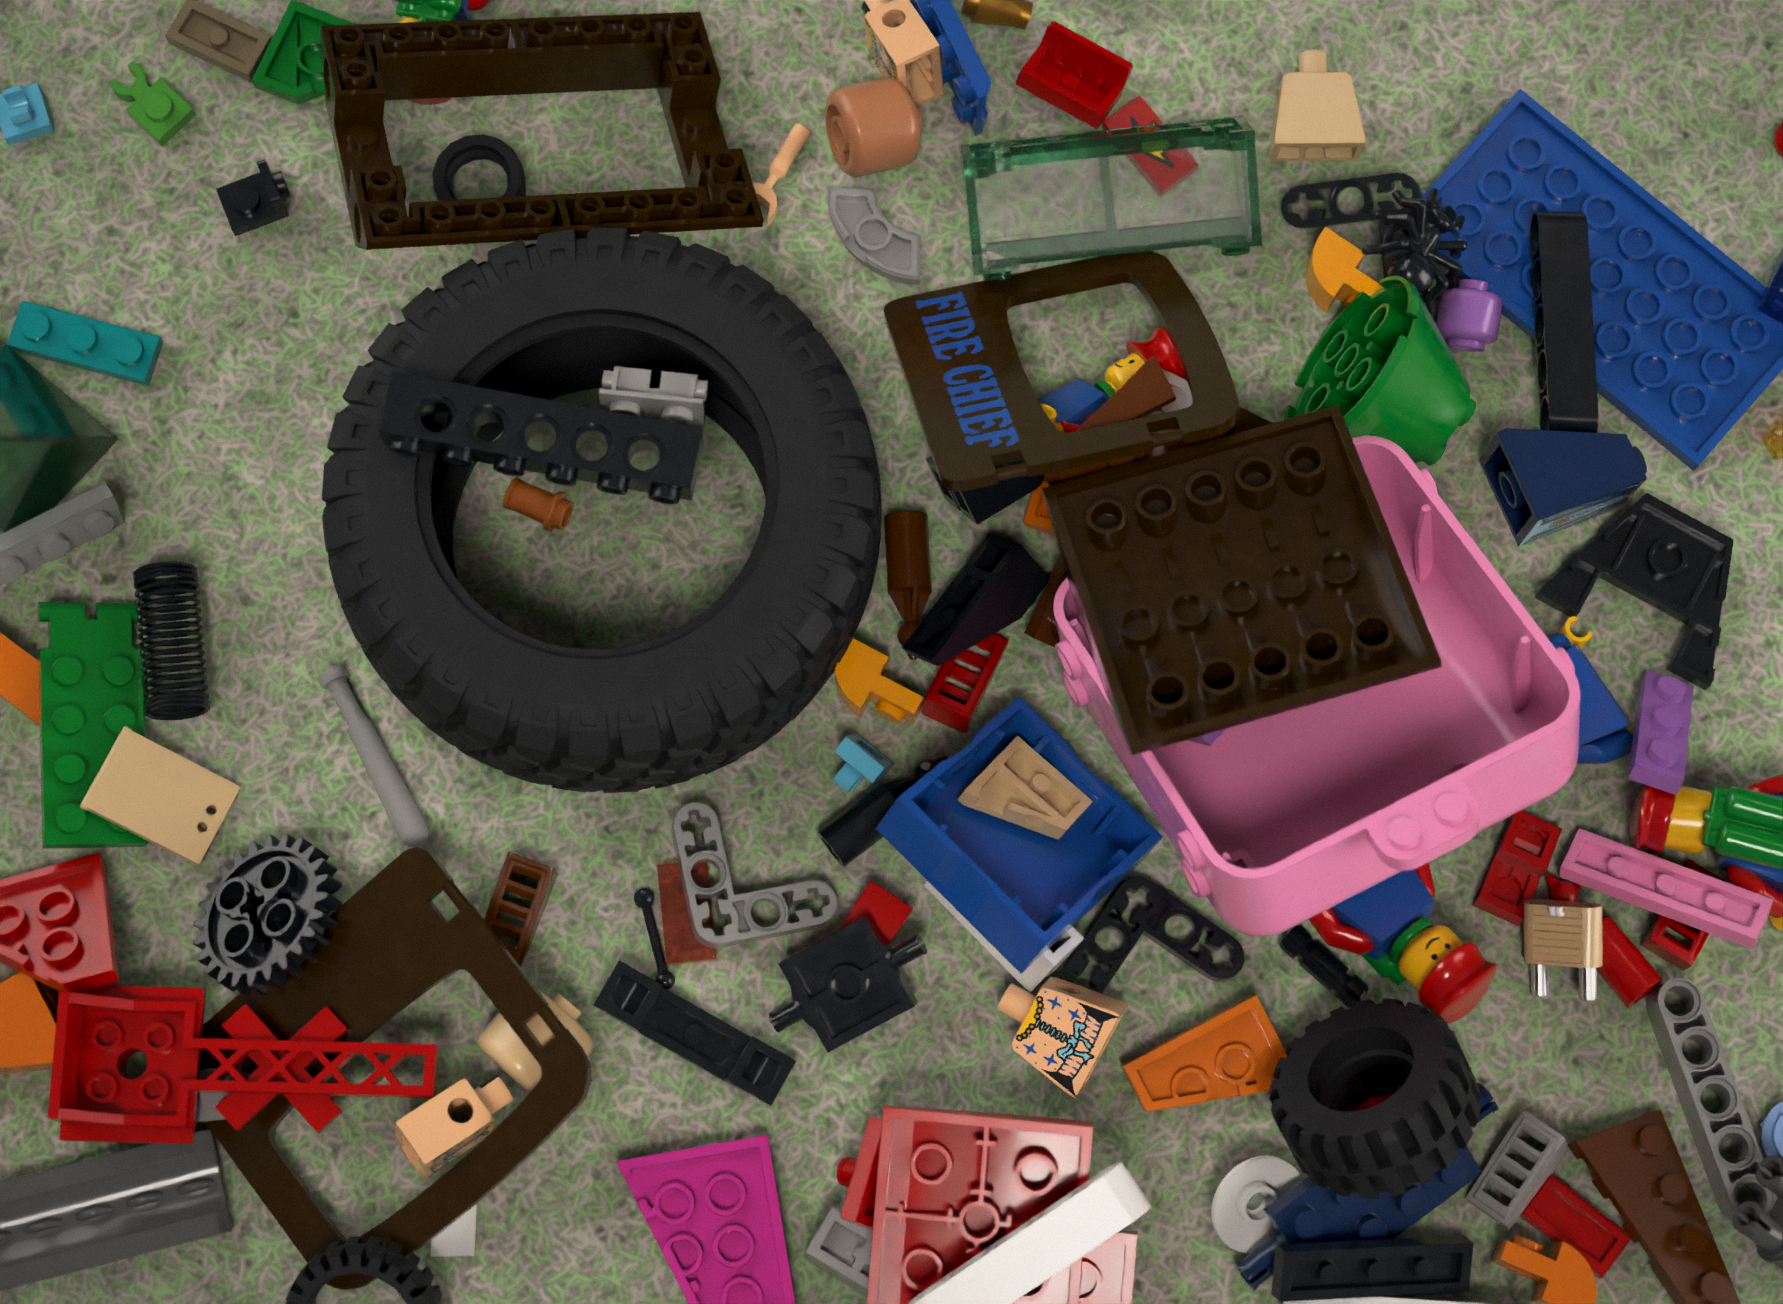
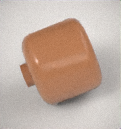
[825,77,923,177]

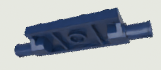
[1234,1083,1498,1290]

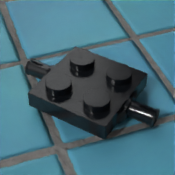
[769,913,927,1052]

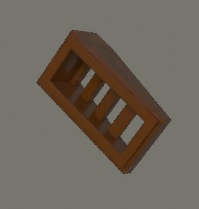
[484,852,558,968]

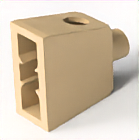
[1269,50,1365,161]

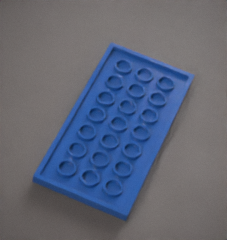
[1401,89,1783,471]

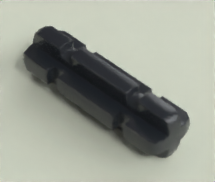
[1279,925,1369,1008]

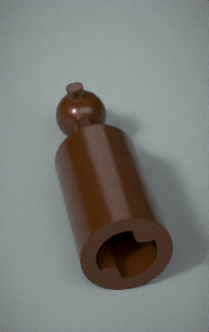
[884,511,932,660]

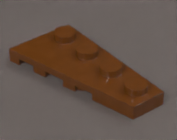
[1568,1110,1741,1304]

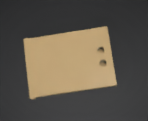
[80,726,241,866]

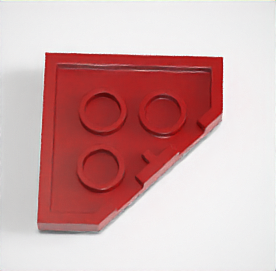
[0,852,119,993]

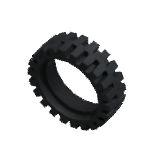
[285,1236,442,1304]

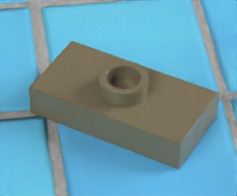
[165,0,272,83]

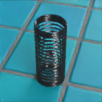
[133,561,210,720]

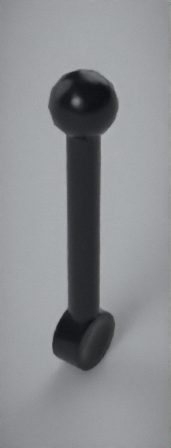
[634,888,675,990]

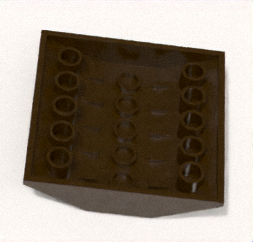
[1043,405,1442,755]

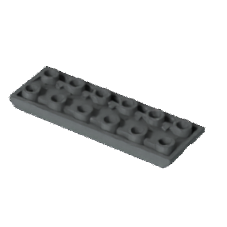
[0,1130,233,1291]

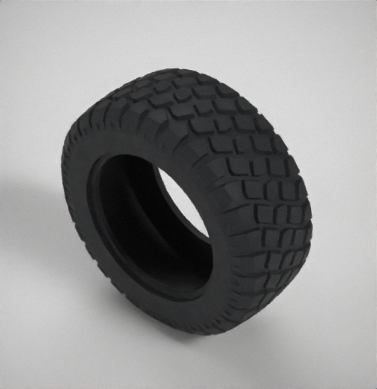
[322,228,882,793]

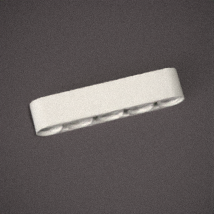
[907,1161,1151,1304]

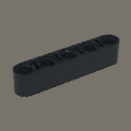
[1530,212,1598,433]

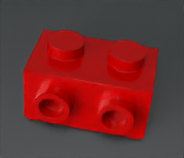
[1015,21,1133,129]

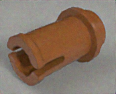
[503,477,574,532]

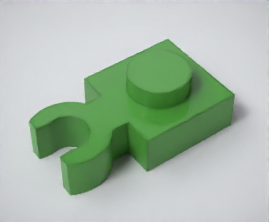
[109,62,196,147]

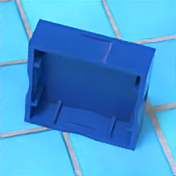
[876,697,1163,974]

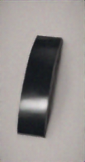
[593,961,796,1106]

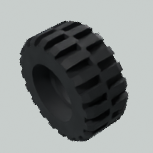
[1269,998,1481,1199]

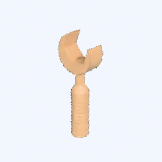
[753,123,811,225]

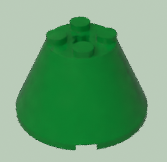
[1284,276,1476,466]

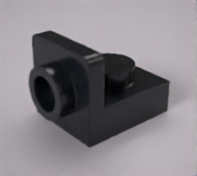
[216,159,291,236]

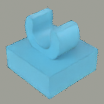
[0,83,54,145]
[833,733,895,792]

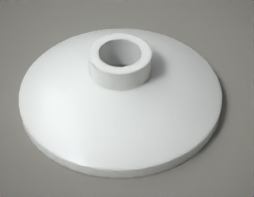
[1211,1155,1303,1254]

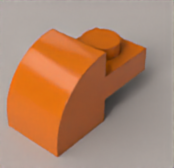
[1490,1236,1597,1304]

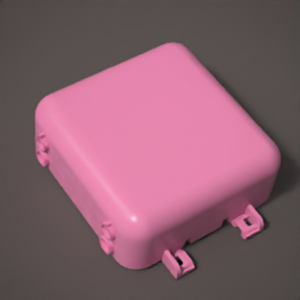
[1053,435,1580,937]

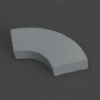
[827,187,921,285]

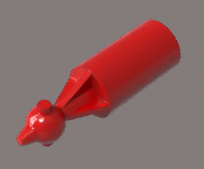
[1545,874,1663,1008]

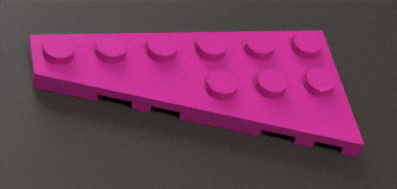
[615,1135,796,1304]

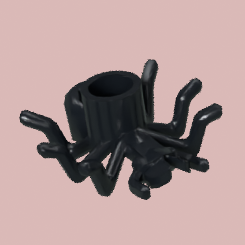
[1362,188,1467,315]

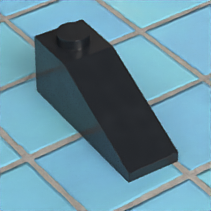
[902,533,1049,666]

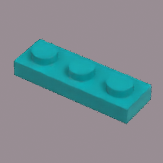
[6,301,164,386]

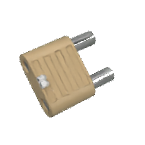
[1523,899,1603,1001]

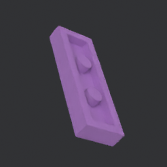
[1628,670,1694,795]

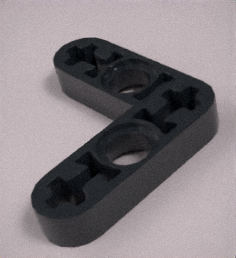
[1281,173,1431,303]
[1059,877,1244,994]

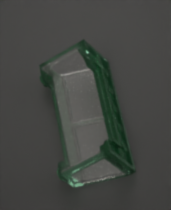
[959,115,1262,281]

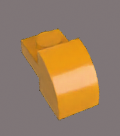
[1306,227,1383,313]
[835,638,924,724]

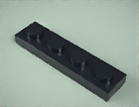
[1271,1235,1474,1302]

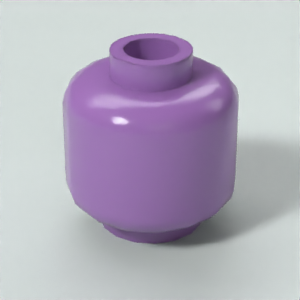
[1436,279,1503,352]

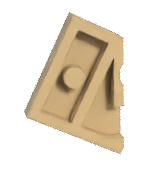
[958,735,1093,840]

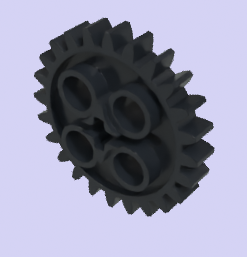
[193,833,342,996]

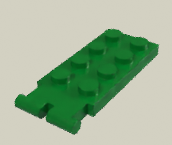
[38,602,148,849]

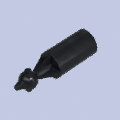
[817,755,949,867]

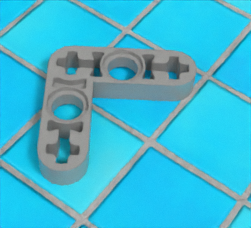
[672,802,837,948]

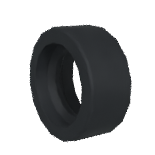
[432,134,526,201]

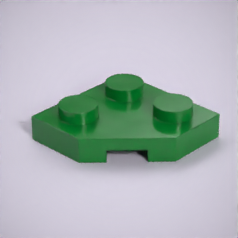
[252,0,355,105]

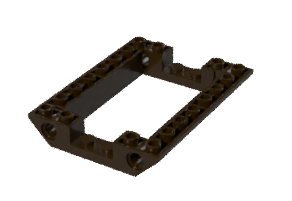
[320,12,764,250]

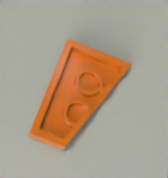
[1120,995,1287,1112]

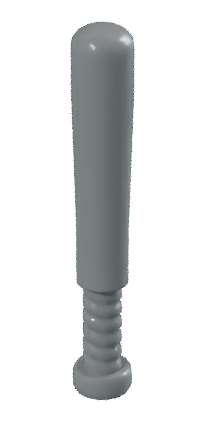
[318,665,430,847]

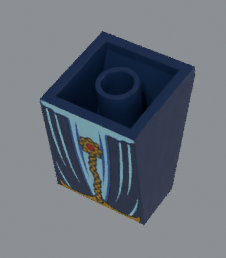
[1479,428,1647,547]

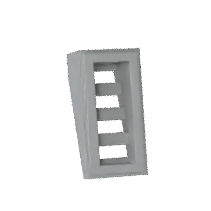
[1466,1110,1569,1230]

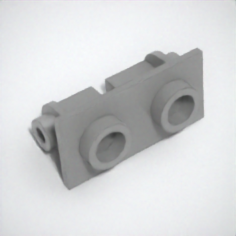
[598,366,708,426]

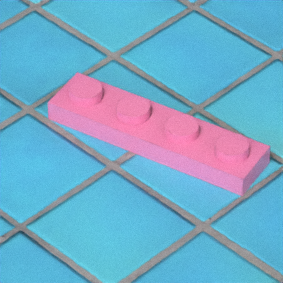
[1559,828,1773,950]

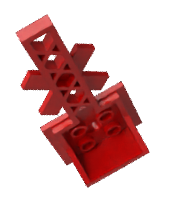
[48,985,439,1145]

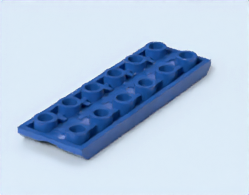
[910,0,991,136]

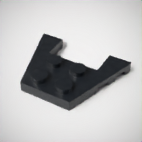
[1535,493,1734,690]

